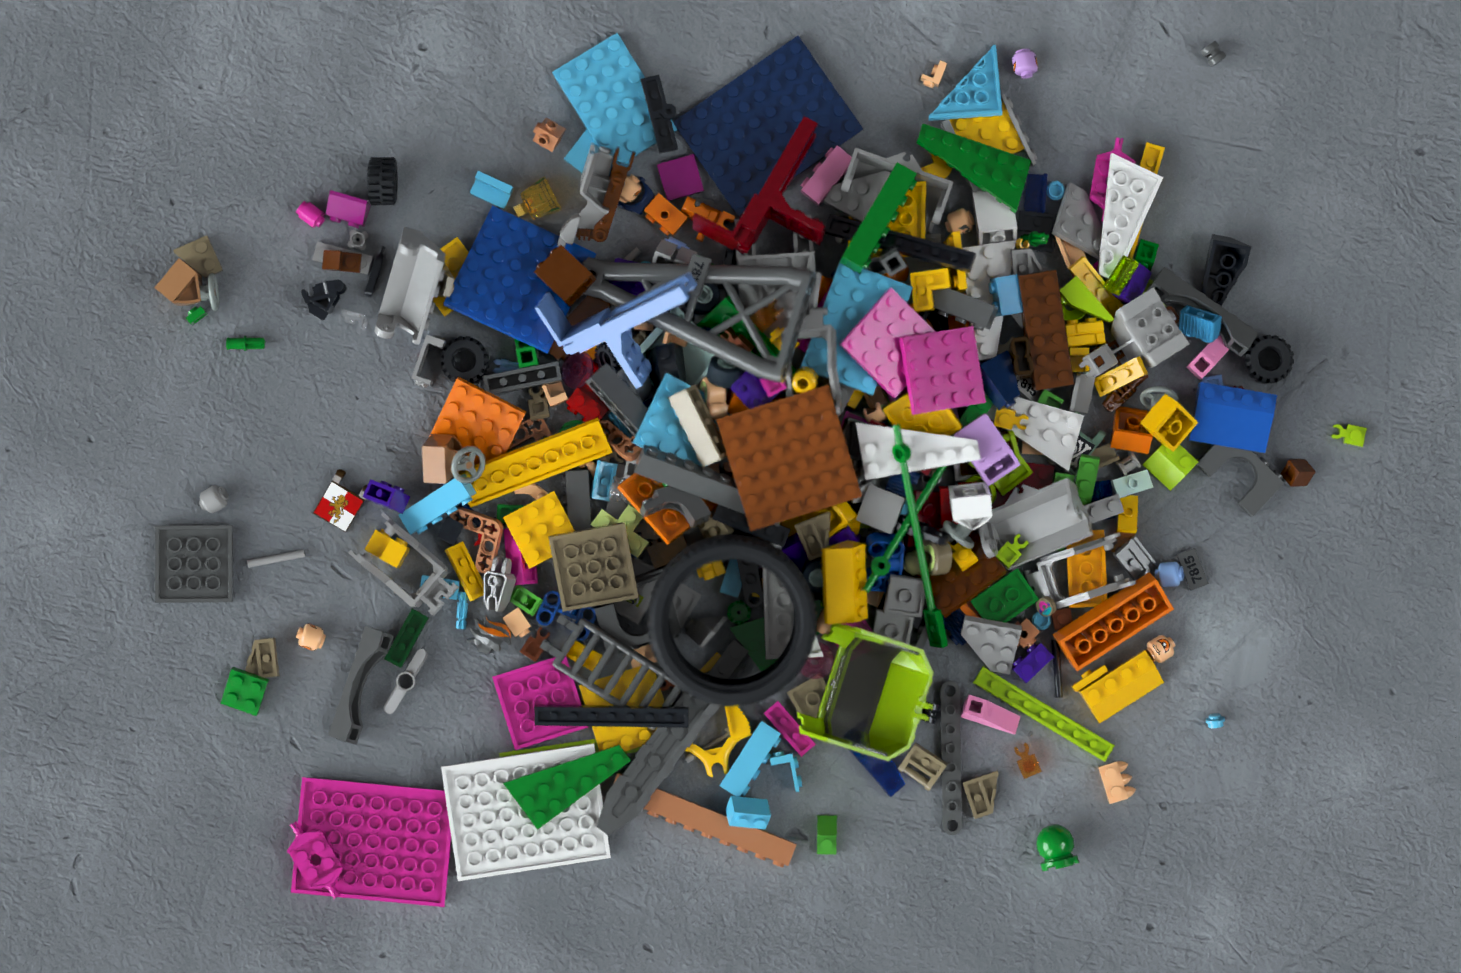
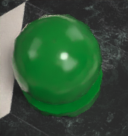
[1036,824,1079,871]

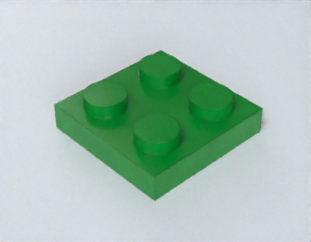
[221,667,269,716]

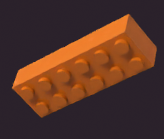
[1052,572,1174,671]

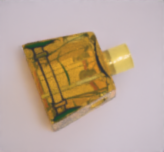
[513,176,562,220]

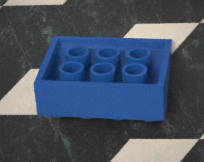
[1189,382,1277,453]

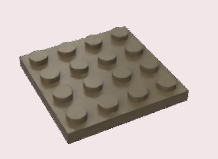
[548,522,639,612]

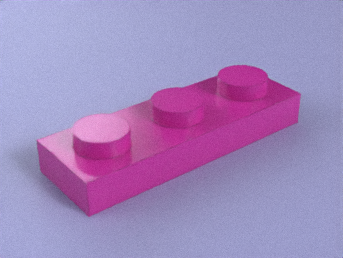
[764,701,816,757]

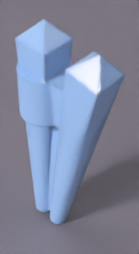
[493,359,519,373]

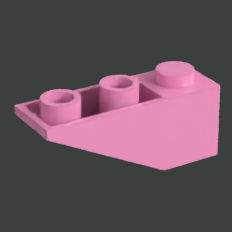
[1186,336,1229,380]
[960,695,1021,735]

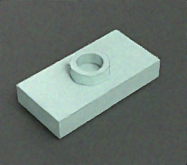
[1111,469,1153,498]

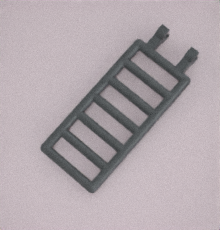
[540,614,681,730]

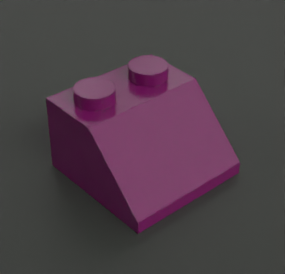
[326,190,371,229]

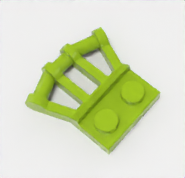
[968,430,1033,496]

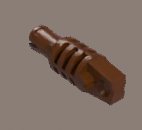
[1102,374,1148,413]

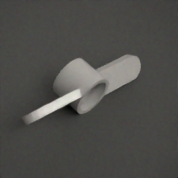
[384,649,428,714]

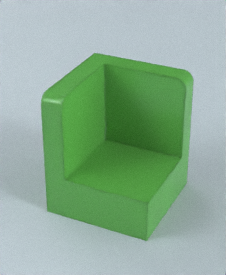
[1037,389,1064,408]

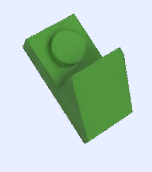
[510,585,543,616]
[817,815,837,854]

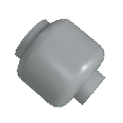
[199,485,229,513]

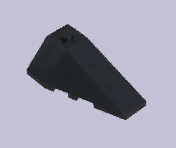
[1200,234,1251,306]
[646,343,686,391]

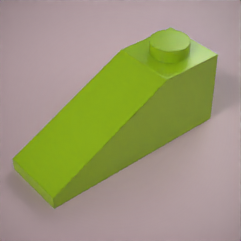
[1060,276,1114,323]

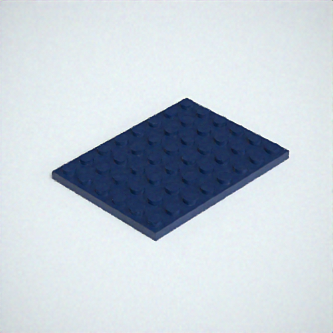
[673,36,863,216]

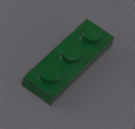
[384,608,429,668]

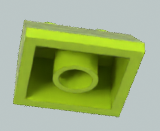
[1142,444,1199,491]

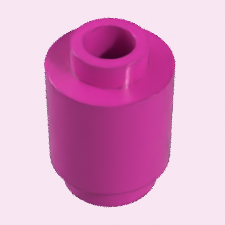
[296,201,325,228]

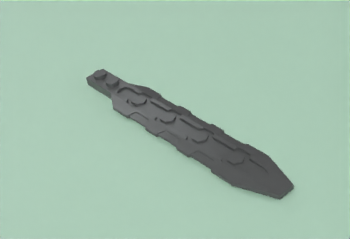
[597,640,749,835]

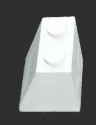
[972,190,1017,245]

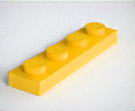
[1068,256,1124,323]

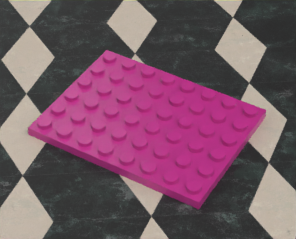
[291,777,451,907]

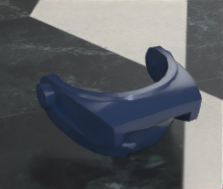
[618,177,655,215]

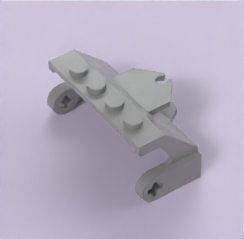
[840,148,953,234]
[375,227,445,345]
[979,478,1093,570]

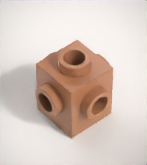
[533,118,566,152]
[1015,618,1040,648]

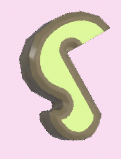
[922,539,952,576]

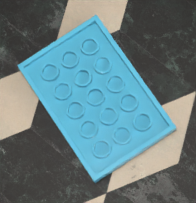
[552,33,677,169]
[800,260,913,396]

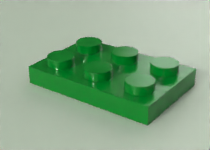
[970,568,1039,623]

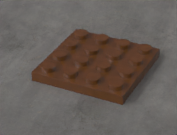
[903,524,1007,618]

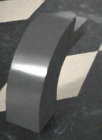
[867,247,907,277]
[639,487,711,529]

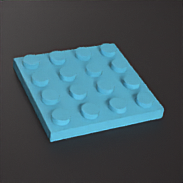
[632,373,732,467]

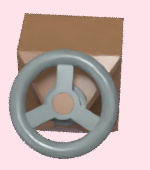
[155,258,219,311]
[422,434,485,484]

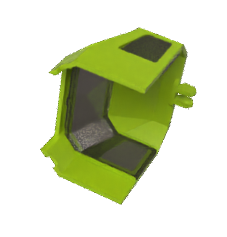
[797,624,934,761]

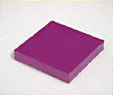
[657,154,704,201]

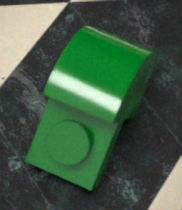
[514,338,539,369]

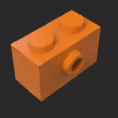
[644,193,688,237]

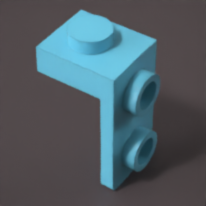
[770,751,803,792]

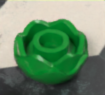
[727,600,751,625]

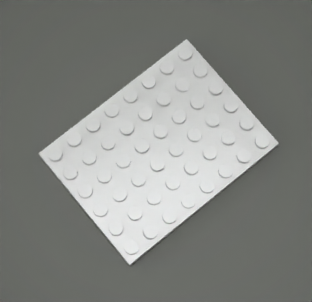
[441,743,611,881]

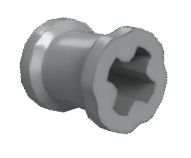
[1116,452,1141,476]

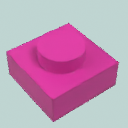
[760,378,786,397]

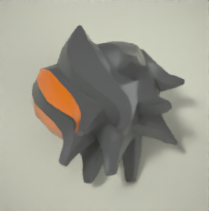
[467,614,511,655]

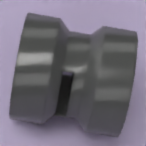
[1200,41,1226,67]

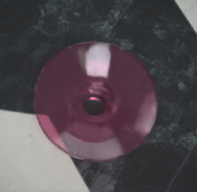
[561,351,593,389]
[800,642,834,679]

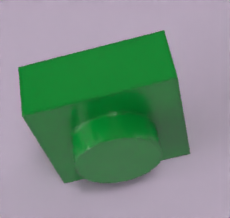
[186,306,208,325]

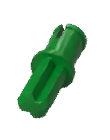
[1020,231,1049,247]
[226,336,265,351]

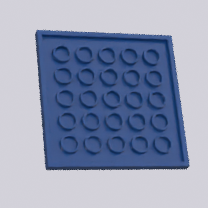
[443,205,597,354]

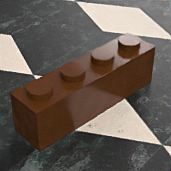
[549,296,611,362]

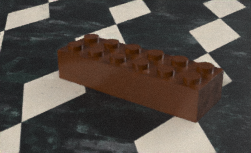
[1018,270,1074,391]

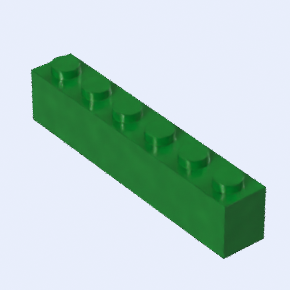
[840,162,918,274]

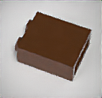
[534,245,597,307]

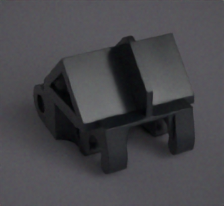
[301,280,347,320]

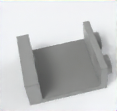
[412,334,447,389]

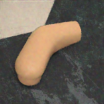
[514,483,548,500]

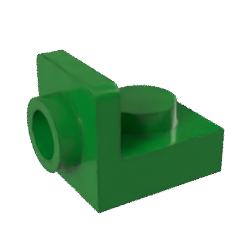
[1134,239,1159,271]

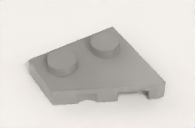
[1011,248,1044,276]

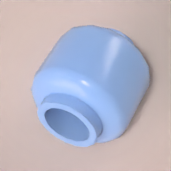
[1155,561,1184,587]

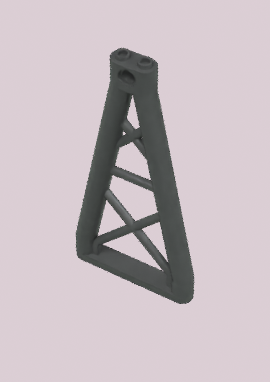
[582,257,816,383]

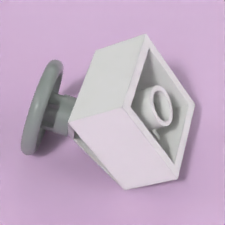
[943,482,992,549]

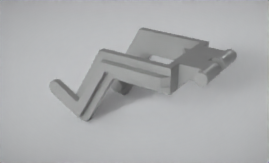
[781,307,842,415]
[348,512,459,616]
[1023,532,1136,609]

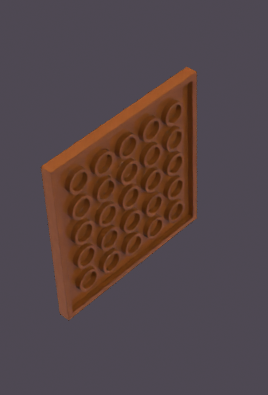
[716,385,862,531]

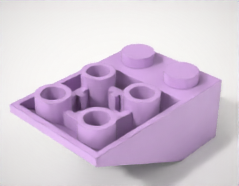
[953,413,1021,486]

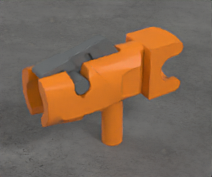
[681,196,736,242]

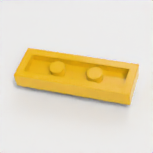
[1094,356,1148,397]
[444,541,484,602]

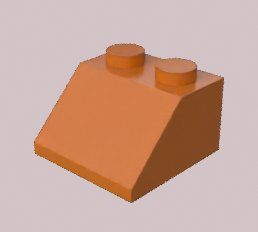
[1110,406,1153,454]

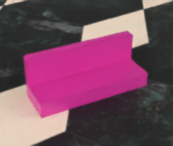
[503,528,538,586]

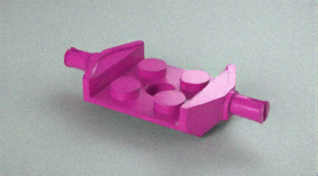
[1089,137,1136,222]
[287,821,343,899]

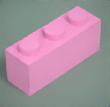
[800,145,852,206]

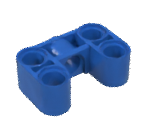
[866,533,905,592]
[536,591,597,641]

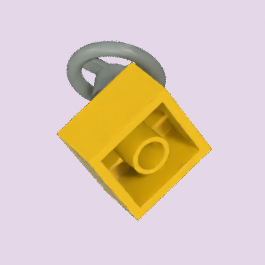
[1140,386,1198,452]

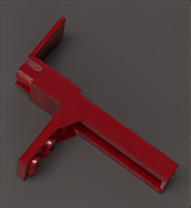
[693,116,825,254]

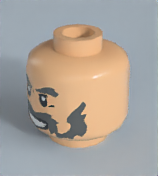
[945,208,975,235]

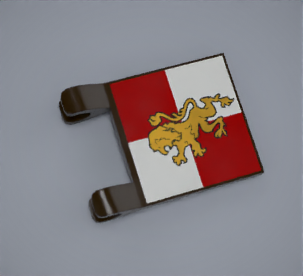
[313,469,368,533]

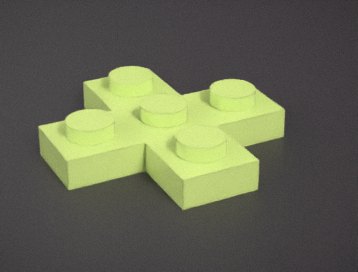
[591,505,649,558]

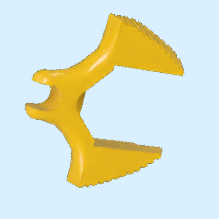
[685,706,752,777]

